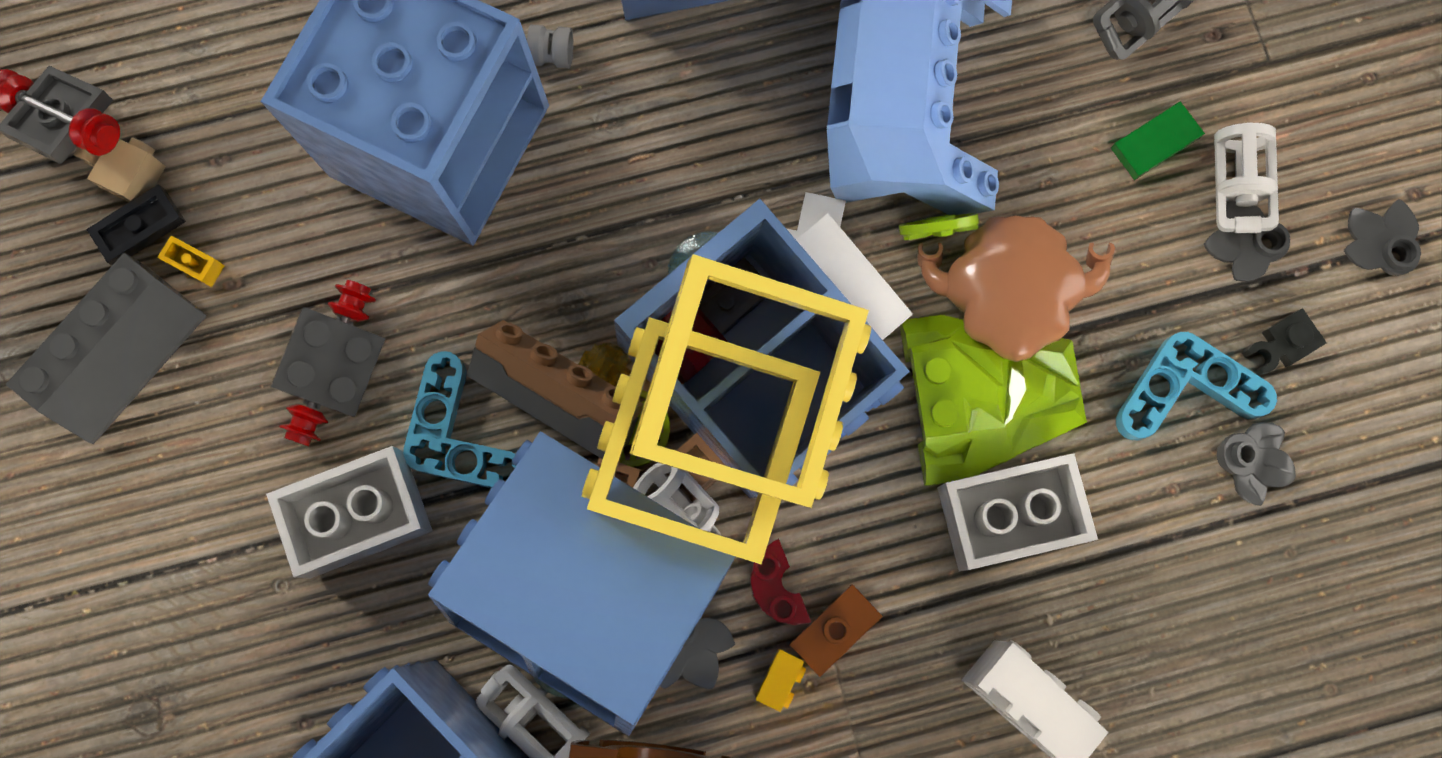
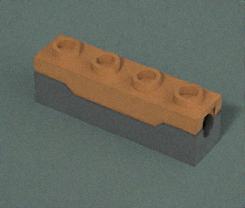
[467,320,643,459]

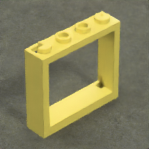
[629,254,871,508]
[581,317,821,564]

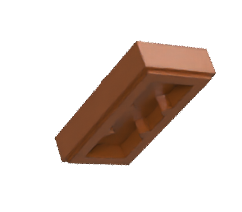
[789,584,883,677]

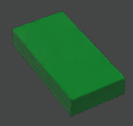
[1111,101,1205,181]

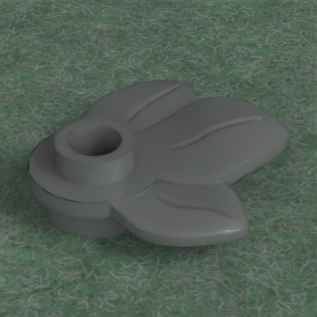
[1344,199,1421,276]
[1204,201,1290,282]
[1217,422,1296,506]
[660,618,735,689]

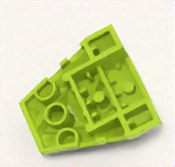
[900,315,1087,486]

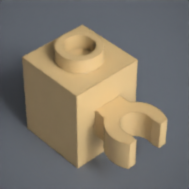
[74,138,166,202]

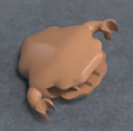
[917,215,1115,362]

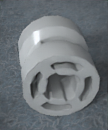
[527,24,574,69]

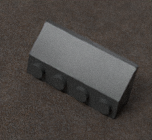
[6,253,207,444]

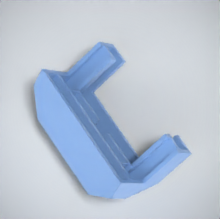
[827,0,1012,215]

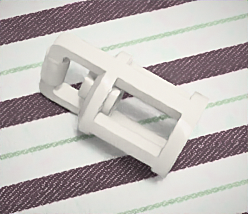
[1214,123,1279,233]
[633,463,722,536]
[476,665,591,758]

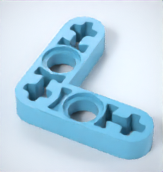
[1116,332,1277,440]
[403,351,516,488]

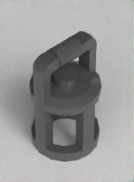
[1093,0,1194,60]

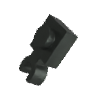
[1242,308,1327,376]

